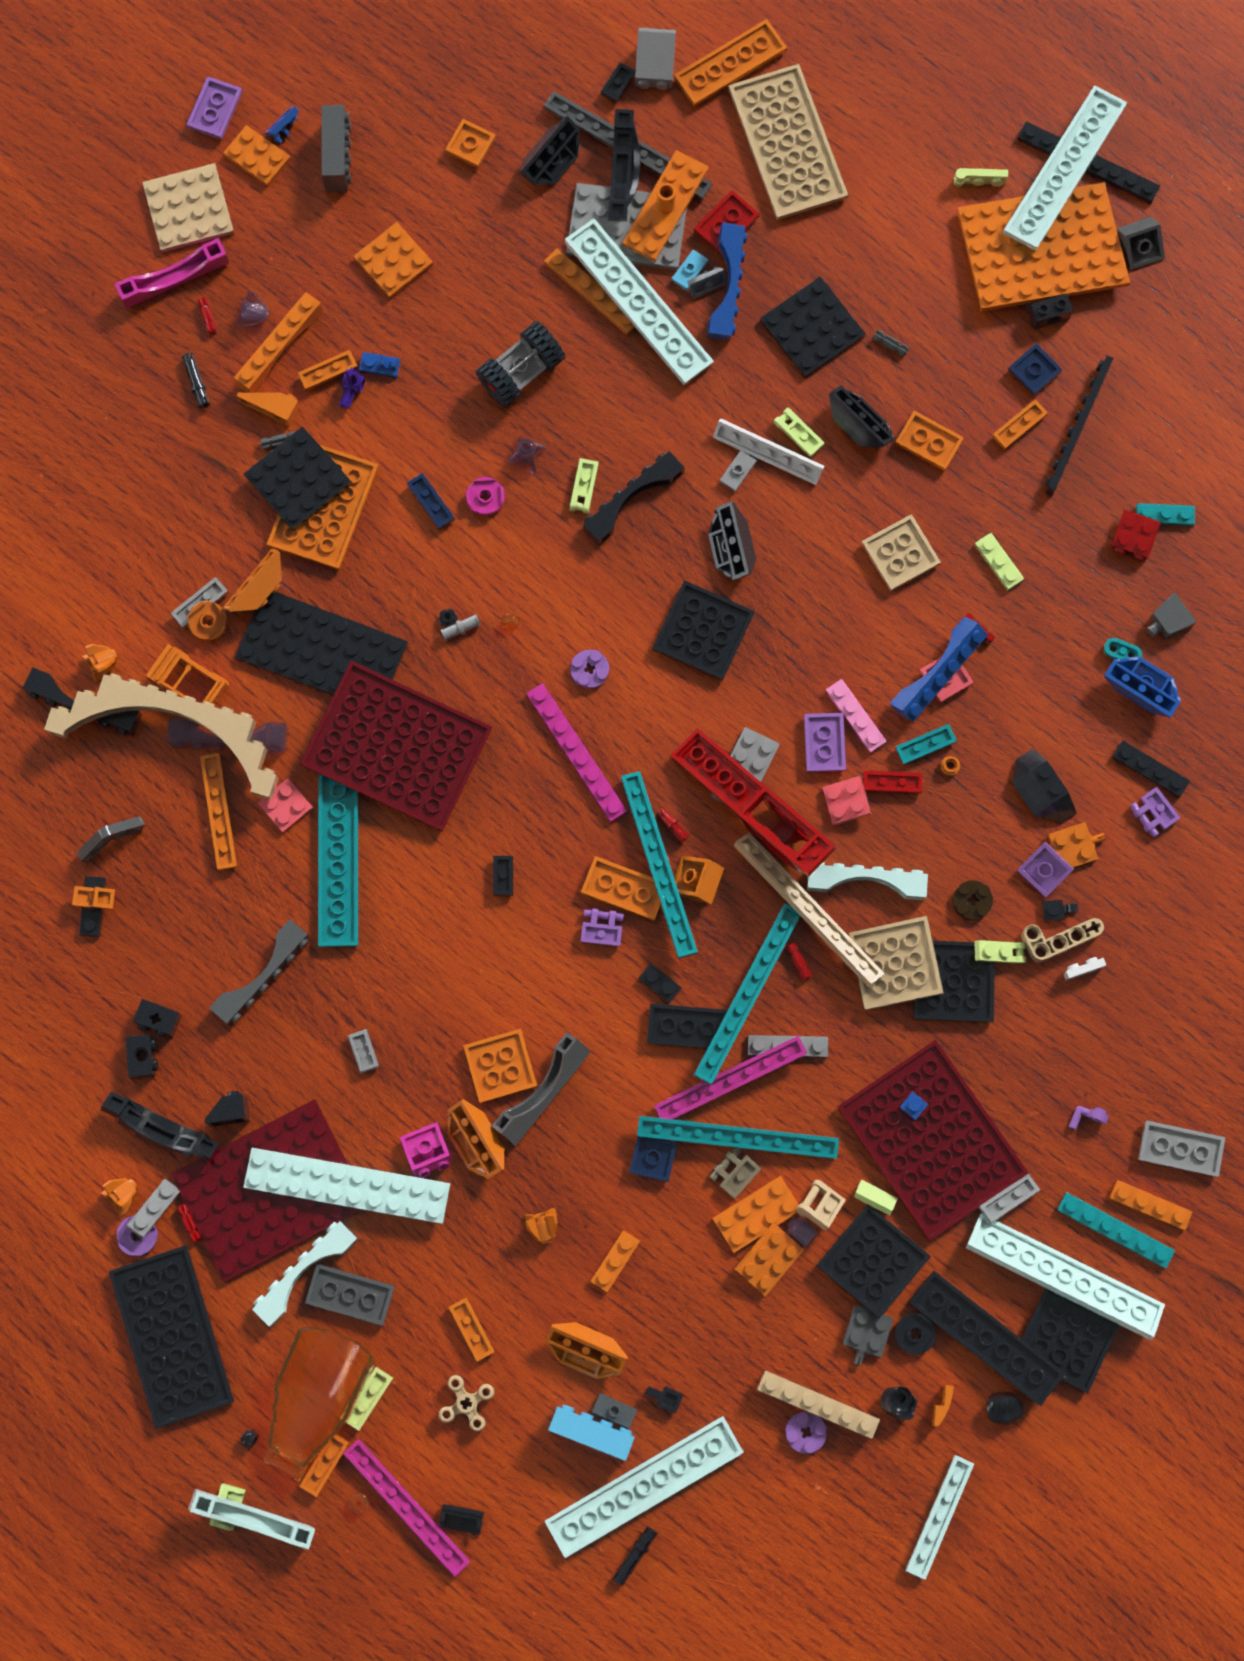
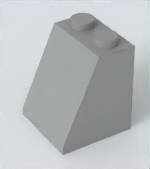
[635,28,676,90]

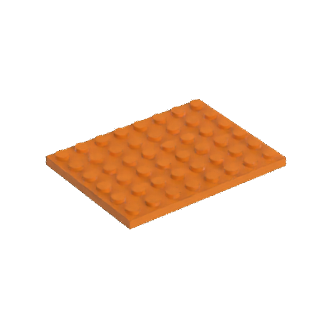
[957,182,1130,312]

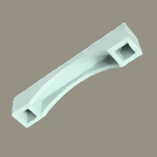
[807,862,928,901]
[252,1222,359,1327]
[188,1489,315,1549]

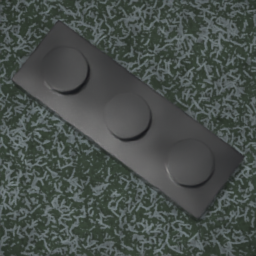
[79,876,106,937]

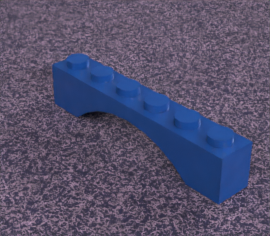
[706,223,747,341]
[890,617,988,722]

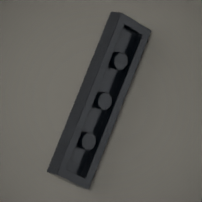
[1112,740,1190,798]

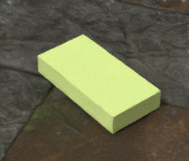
[854,1180,898,1215]

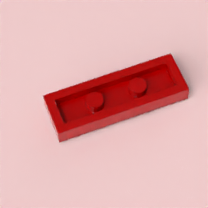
[863,771,923,794]

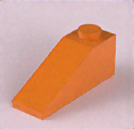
[237,393,300,427]

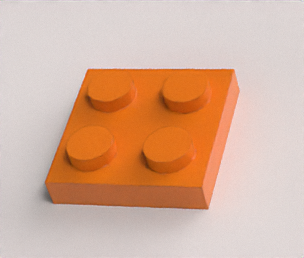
[445,119,496,169]

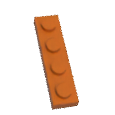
[1109,1180,1192,1231]

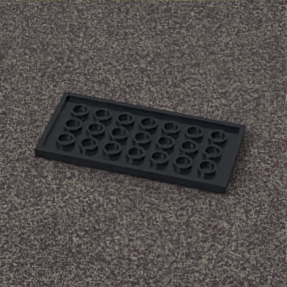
[235,592,408,696]
[109,1245,235,1429]

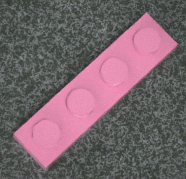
[825,679,887,753]

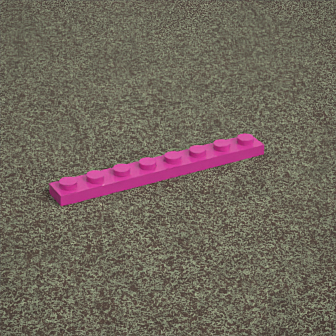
[526,683,627,823]
[654,1036,807,1119]
[343,1439,471,1576]

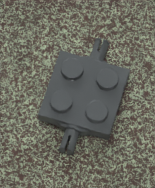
[842,1305,894,1366]

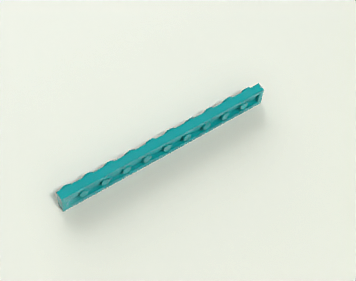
[621,771,698,959]
[693,903,800,1085]
[637,1116,839,1159]

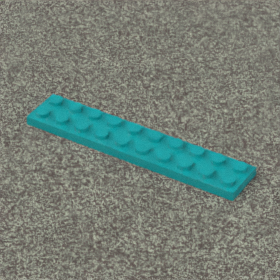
[318,775,359,947]

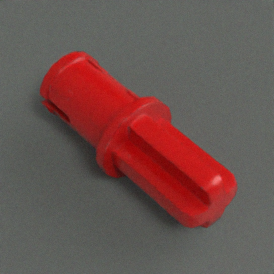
[655,807,689,843]

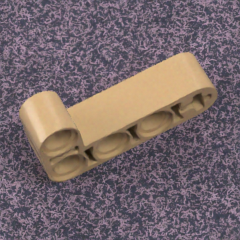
[1021,918,1104,963]

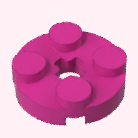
[466,477,505,516]

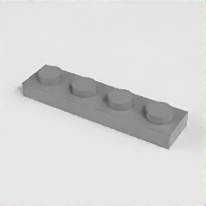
[748,1035,828,1058]

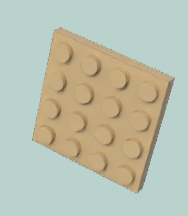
[142,163,234,253]
[849,916,944,1011]

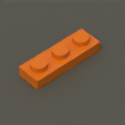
[298,350,358,392]
[992,399,1048,451]
[590,1230,640,1293]
[449,1297,495,1362]
[299,1432,350,1497]

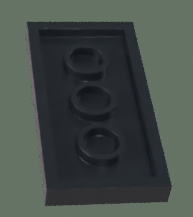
[647,1004,728,1049]

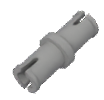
[441,614,481,641]

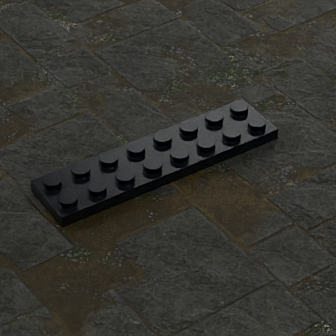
[909,1271,1066,1406]

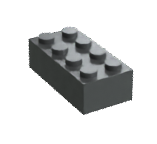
[322,105,351,192]

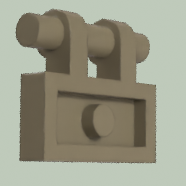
[709,1147,762,1199]

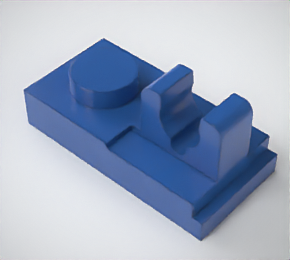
[265,106,300,143]
[359,352,401,378]

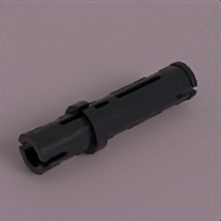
[182,353,210,409]
[612,1526,658,1586]

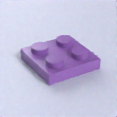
[1017,841,1074,897]

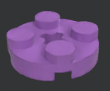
[570,650,609,689]
[117,1216,159,1256]
[785,1412,827,1453]

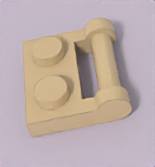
[796,1180,845,1231]

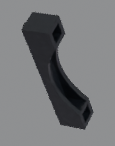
[583,451,685,546]
[23,667,142,736]

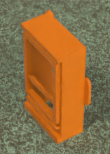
[146,644,229,704]

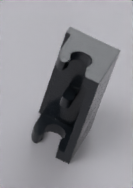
[439,1504,484,1535]

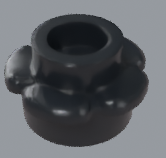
[439,609,458,627]
[241,1429,259,1449]

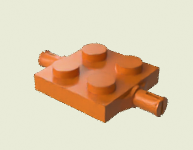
[1047,822,1106,867]

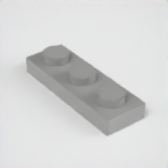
[171,577,229,629]
[979,1174,1040,1224]
[127,1179,180,1239]

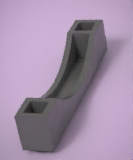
[209,919,310,1026]
[491,1032,591,1146]

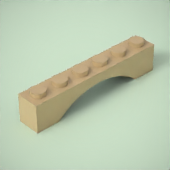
[757,1371,880,1439]

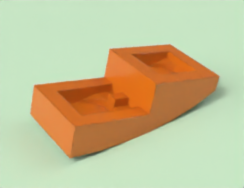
[72,886,115,909]
[932,1385,954,1426]

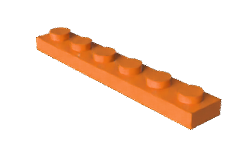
[544,248,635,336]
[200,753,238,871]

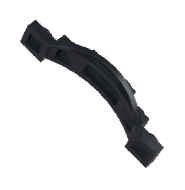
[608,109,640,222]
[101,1092,219,1162]

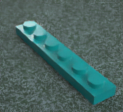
[1057,1192,1175,1269]

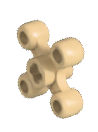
[439,1375,495,1432]

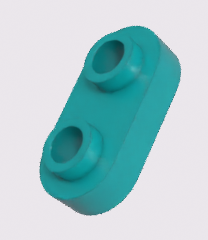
[1103,638,1142,659]

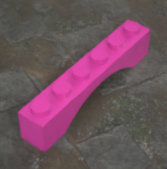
[115,238,229,309]

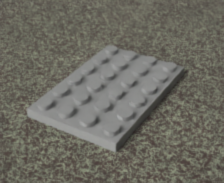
[566,183,687,270]

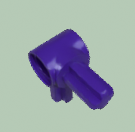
[339,367,365,409]

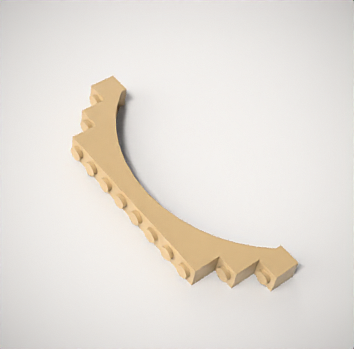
[44,673,279,800]

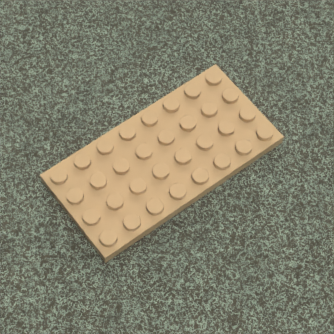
[728,64,848,220]

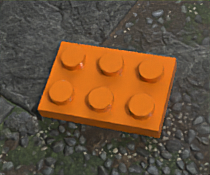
[223,125,291,187]
[895,410,964,471]
[734,1223,804,1297]

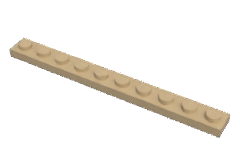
[734,832,884,987]

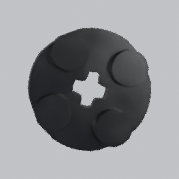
[894,1314,936,1354]

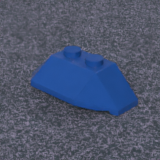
[1104,656,1181,718]

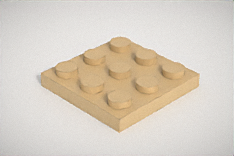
[861,514,941,592]

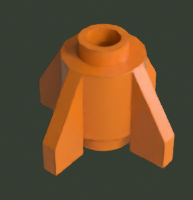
[82,644,118,682]
[101,1178,138,1216]
[525,1208,558,1244]

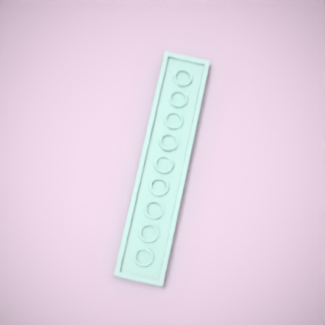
[1003,85,1127,251]
[564,218,714,385]
[243,1148,451,1224]
[966,1213,1165,1340]
[545,1416,744,1558]

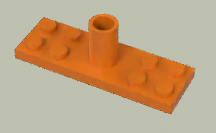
[622,150,709,262]

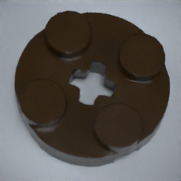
[953,880,993,921]

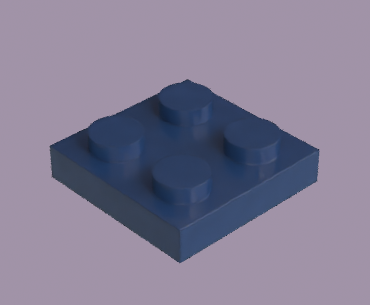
[1008,343,1062,396]
[629,1136,678,1182]

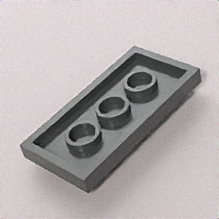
[305,1264,395,1326]

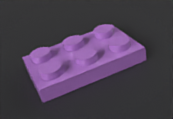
[187,76,243,140]
[804,713,846,773]

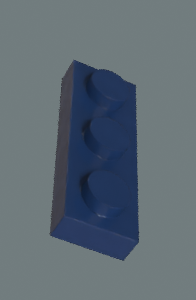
[407,473,455,530]

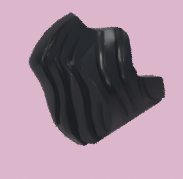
[880,1387,917,1420]
[986,1392,1023,1426]

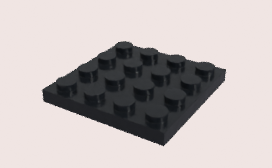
[760,276,866,378]
[244,426,352,531]
[652,580,755,681]
[913,941,995,1023]
[816,1204,931,1319]
[1021,1288,1120,1393]

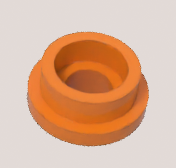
[940,756,960,776]

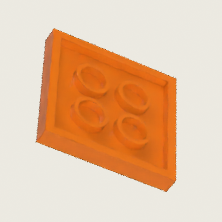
[354,222,433,299]
[463,1029,538,1104]

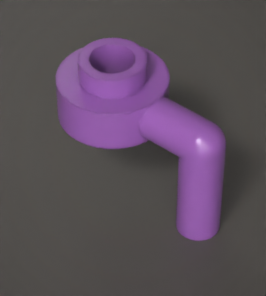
[1069,1106,1109,1130]

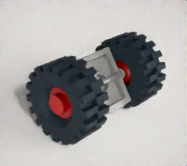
[475,321,566,408]

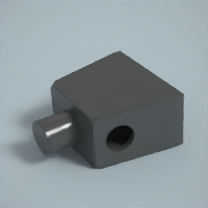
[1146,593,1197,639]

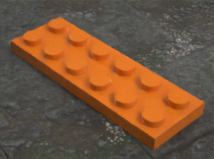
[674,19,787,107]

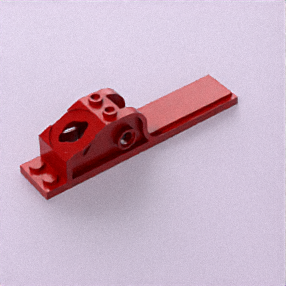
[670,728,837,877]

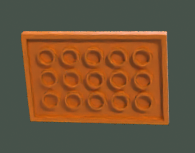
[267,445,379,571]

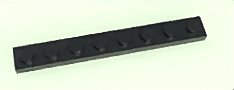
[1017,121,1160,204]
[1045,355,1114,496]

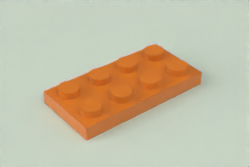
[581,856,661,921]
[712,1176,799,1253]

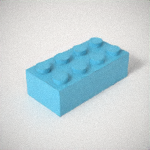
[549,1404,635,1461]

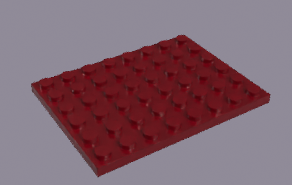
[300,661,492,832]
[837,1040,1029,1241]
[171,1099,363,1282]

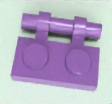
[1129,787,1180,838]
[581,908,624,947]

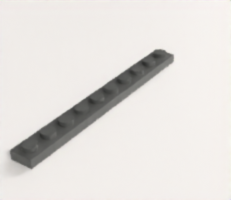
[544,91,712,201]

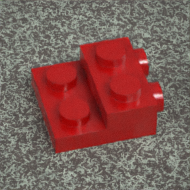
[1111,509,1161,561]

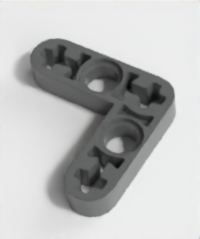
[77,816,146,862]

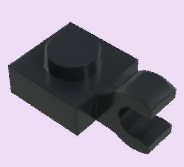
[1042,900,1078,922]
[645,1386,684,1414]

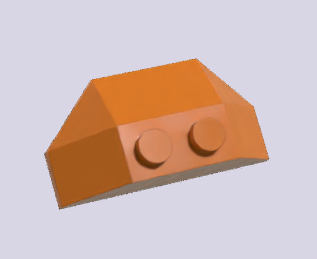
[223,549,282,612]
[447,1099,504,1179]
[545,1322,628,1379]

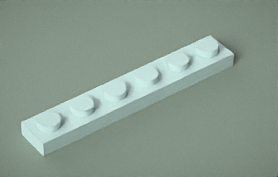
[905,1455,974,1580]

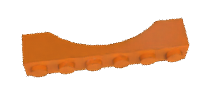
[234,292,323,393]

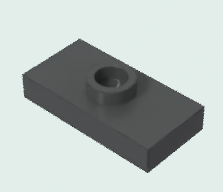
[592,1393,637,1428]

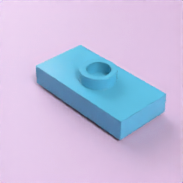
[672,250,709,291]

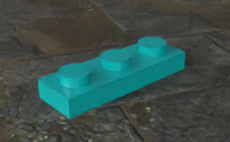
[1136,503,1195,526]
[895,724,957,766]

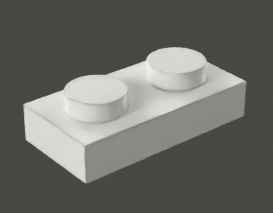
[1063,957,1106,981]

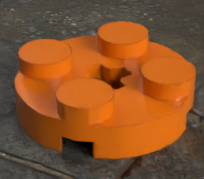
[187,600,227,640]

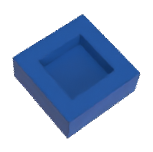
[899,1092,928,1120]

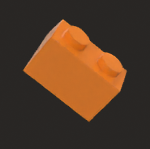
[674,856,724,905]

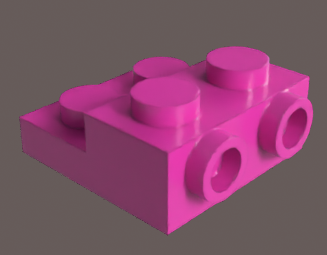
[400,1122,453,1178]

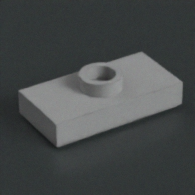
[719,450,757,492]
[348,1029,379,1074]

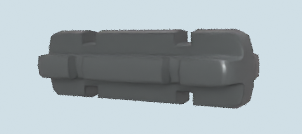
[873,330,909,356]
[260,431,296,450]

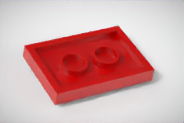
[694,190,760,255]

